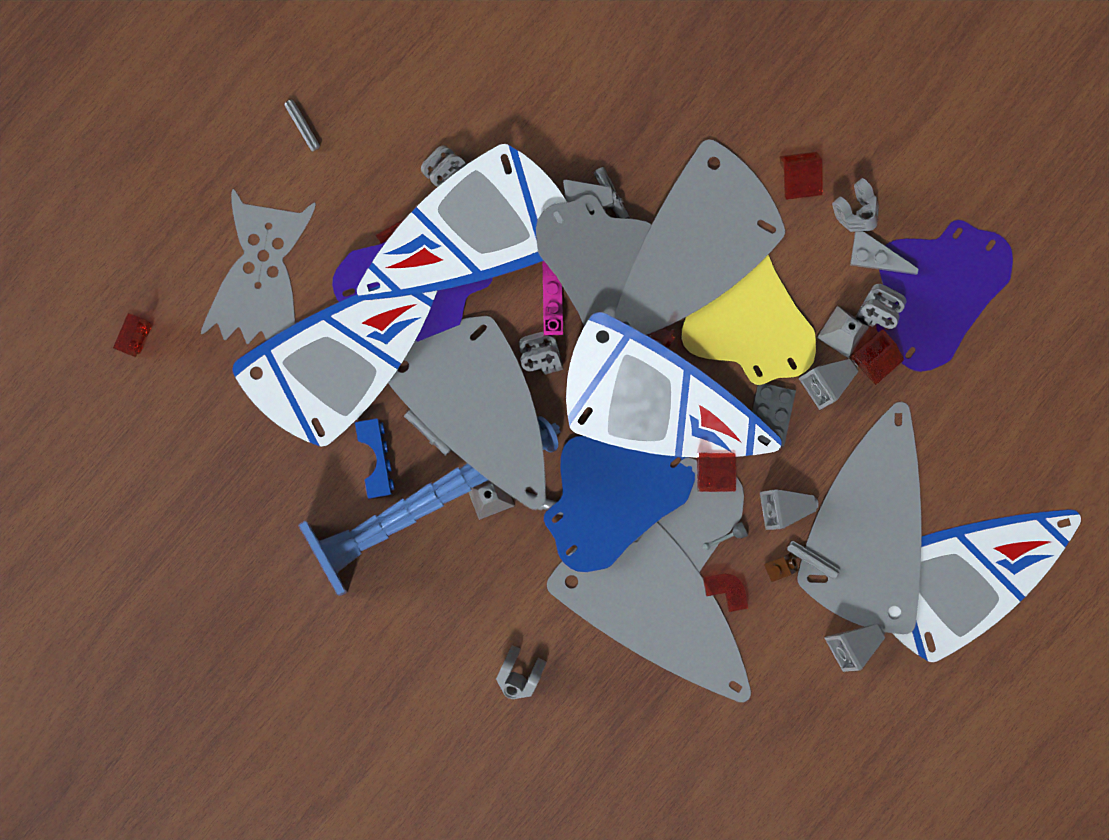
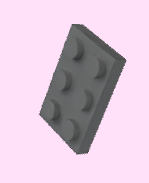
[752,384,796,447]

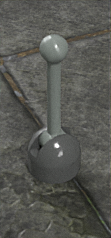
[703,522,748,550]

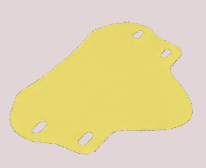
[682,255,816,385]

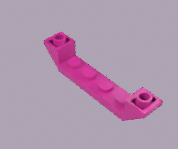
[543,261,563,335]

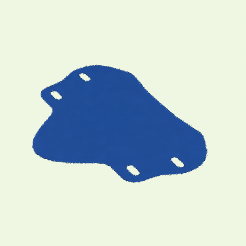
[544,436,695,572]

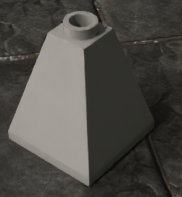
[563,180,617,215]
[817,306,870,358]
[799,359,858,410]
[469,480,515,520]
[760,490,818,530]
[824,624,885,672]

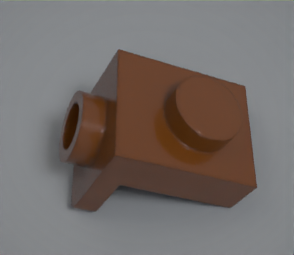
[764,553,798,582]

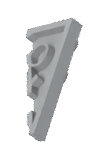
[850,231,918,275]

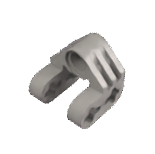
[421,145,467,187]
[832,178,879,232]
[856,284,906,329]
[519,331,564,374]
[496,645,547,699]

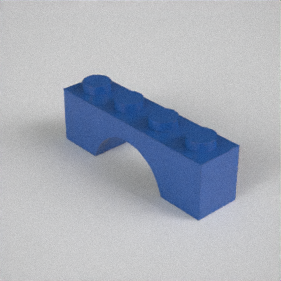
[355,418,395,499]

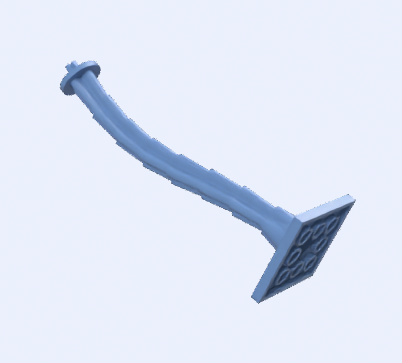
[299,416,560,596]

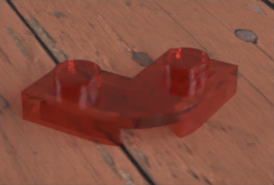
[702,573,748,612]

